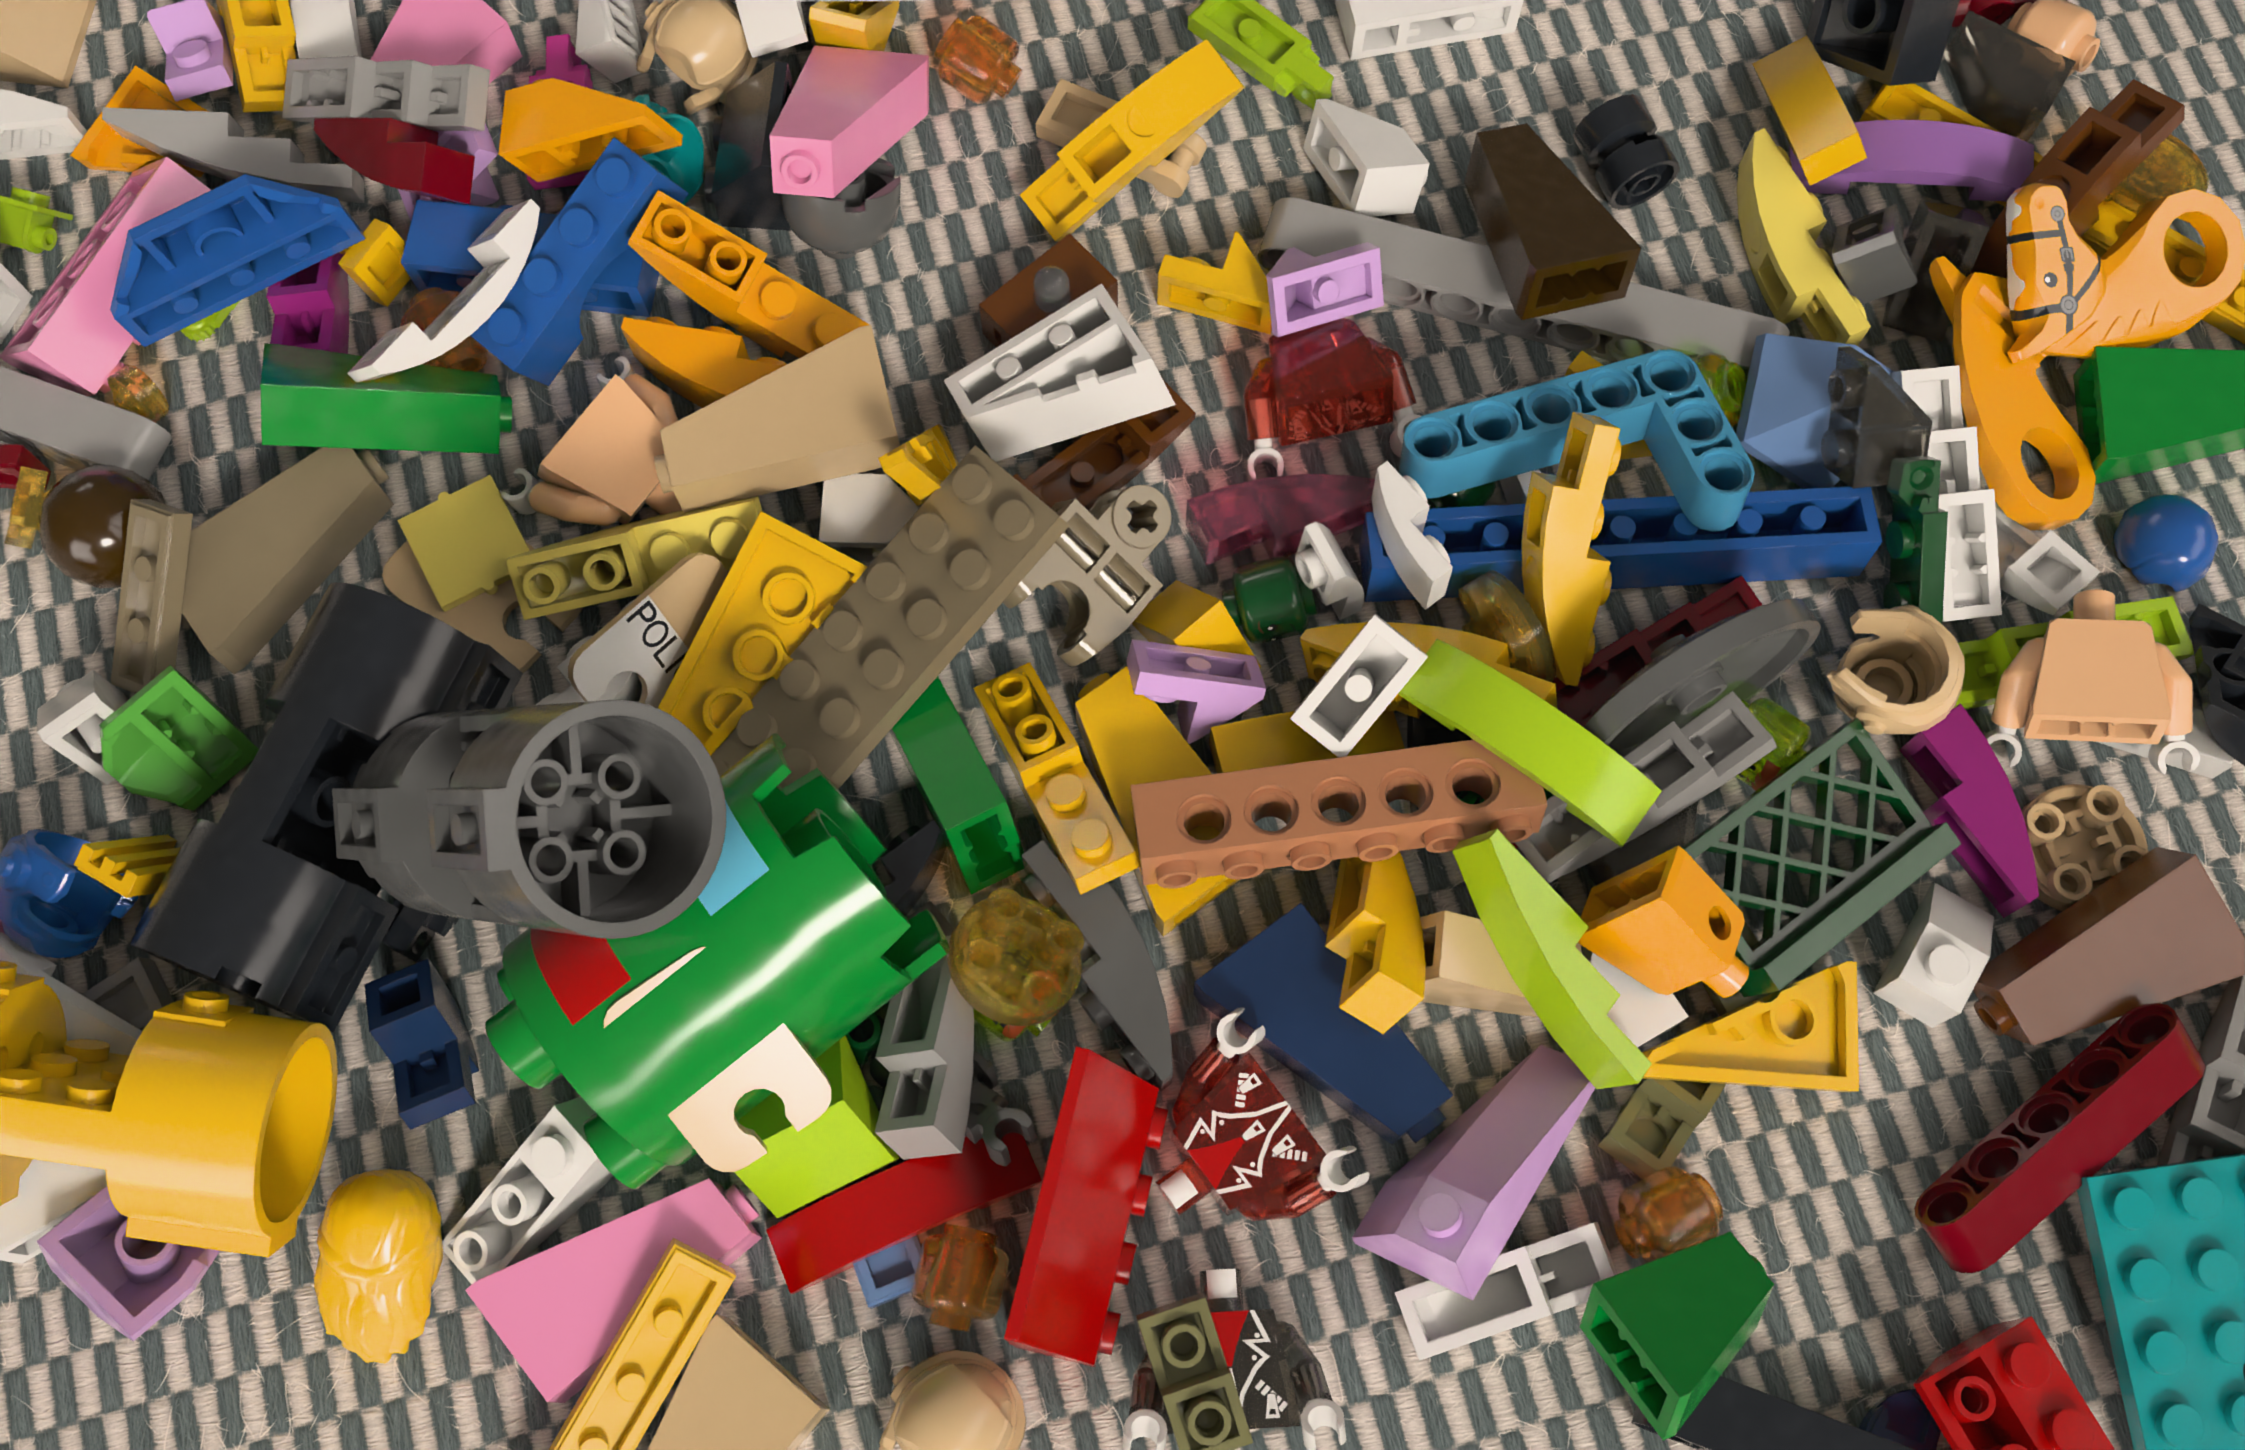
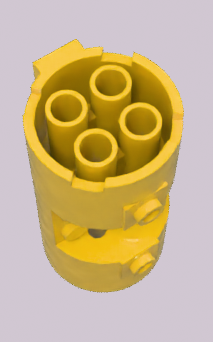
[0,960,338,1257]

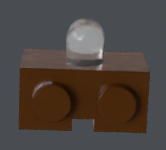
[979,233,1118,348]

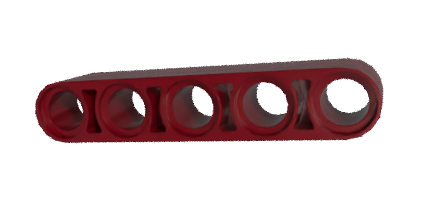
[1914,1003,2205,1273]

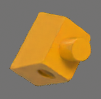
[1578,845,1749,998]

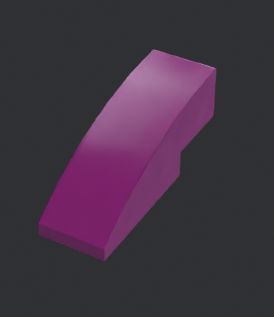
[266,252,349,354]
[1899,704,2039,918]

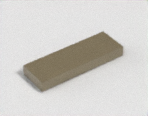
[111,499,193,694]

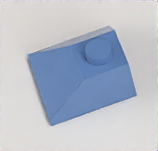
[1736,333,1894,489]

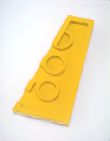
[658,511,868,756]

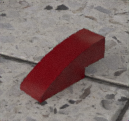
[313,118,475,205]

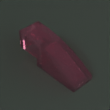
[1185,474,1375,566]

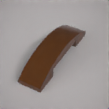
[1013,380,1196,511]

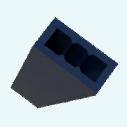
[1193,903,1453,1145]

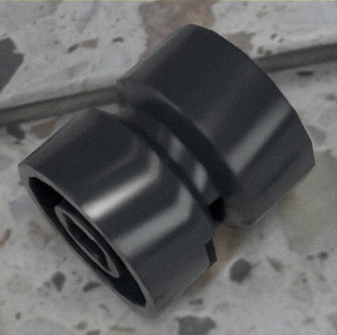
[1573,94,1680,210]

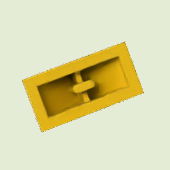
[809,1,900,51]
[1132,580,1261,669]

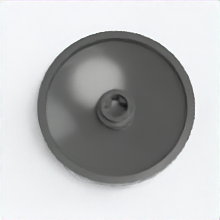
[1584,598,1821,758]

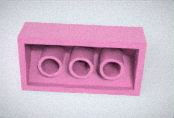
[0,157,211,396]

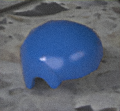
[2113,494,2219,592]

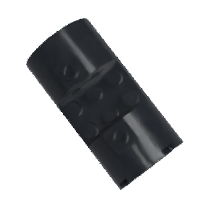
[129,582,523,1033]

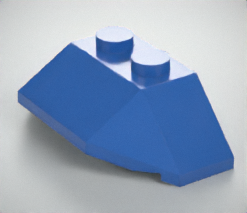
[110,174,366,347]

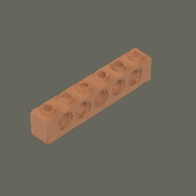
[1131,740,1548,889]

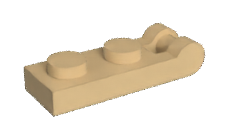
[1035,79,1207,198]

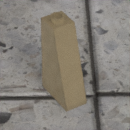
[182,447,394,674]

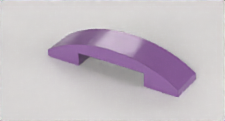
[1789,120,2034,202]

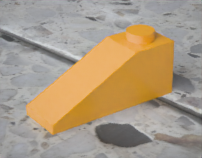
[498,77,683,182]

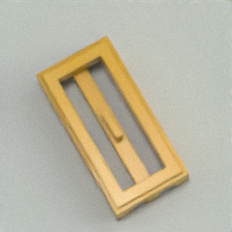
[74,834,181,898]

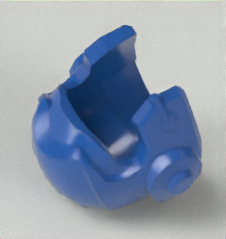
[0,829,139,958]

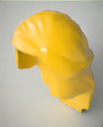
[314,1169,443,1364]

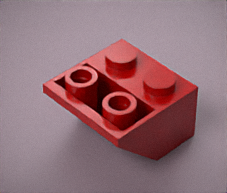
[1913,1316,2115,1450]

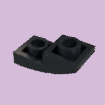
[881,820,947,916]

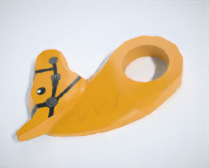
[2006,183,2245,364]

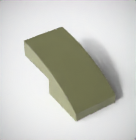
[1598,1031,1726,1187]

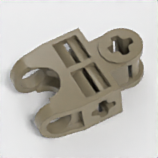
[1002,485,1171,667]

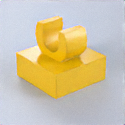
[338,218,411,307]

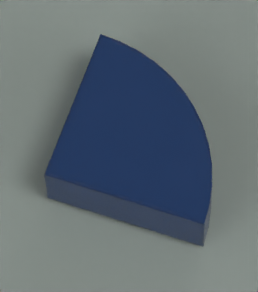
[1859,1389,1941,1450]

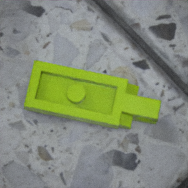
[1188,0,1334,110]

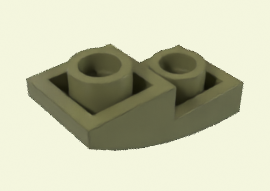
[1135,1293,1253,1450]

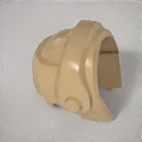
[636,0,758,115]
[1826,605,1965,735]
[879,1350,1027,1450]

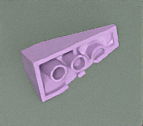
[1352,1045,1595,1300]
[37,1186,220,1342]

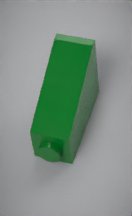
[1579,1231,1774,1440]

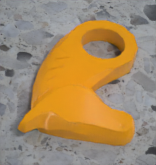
[1929,256,2096,531]

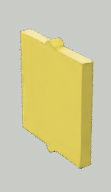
[397,475,530,612]

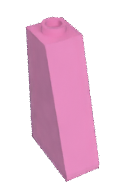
[770,45,929,198]
[465,1178,762,1403]

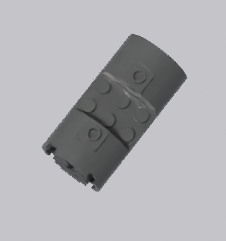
[332,700,726,939]

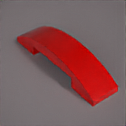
[766,1133,1042,1295]

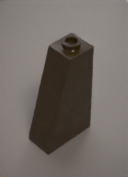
[1464,123,1641,320]

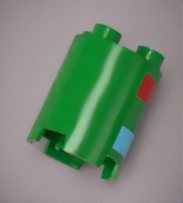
[485,733,950,1189]

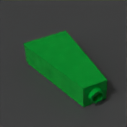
[260,343,512,454]
[2073,347,2245,484]
[889,676,1024,895]

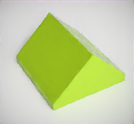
[734,1036,899,1218]

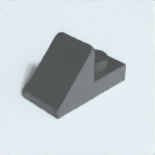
[1832,204,1917,304]

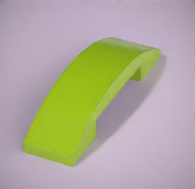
[1398,639,1662,848]

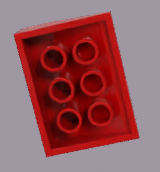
[1004,1046,1168,1367]

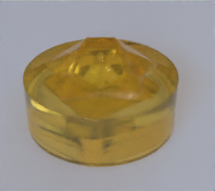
[107,365,169,423]

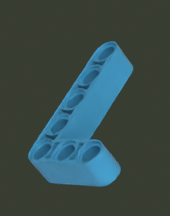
[1398,349,1755,532]

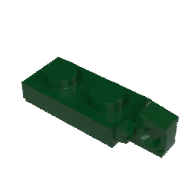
[1883,456,1948,624]

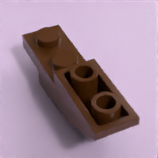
[1965,79,2185,279]

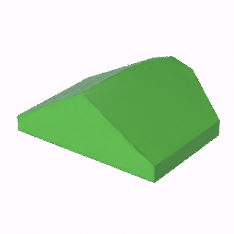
[99,665,259,810]

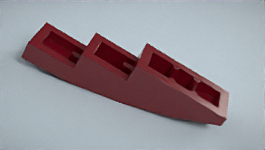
[1549,575,1762,727]

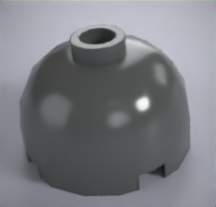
[781,158,901,259]

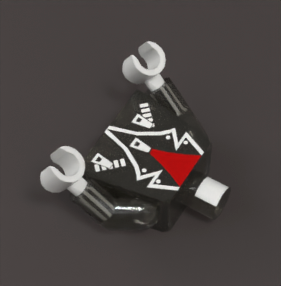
[1122,1269,1346,1450]

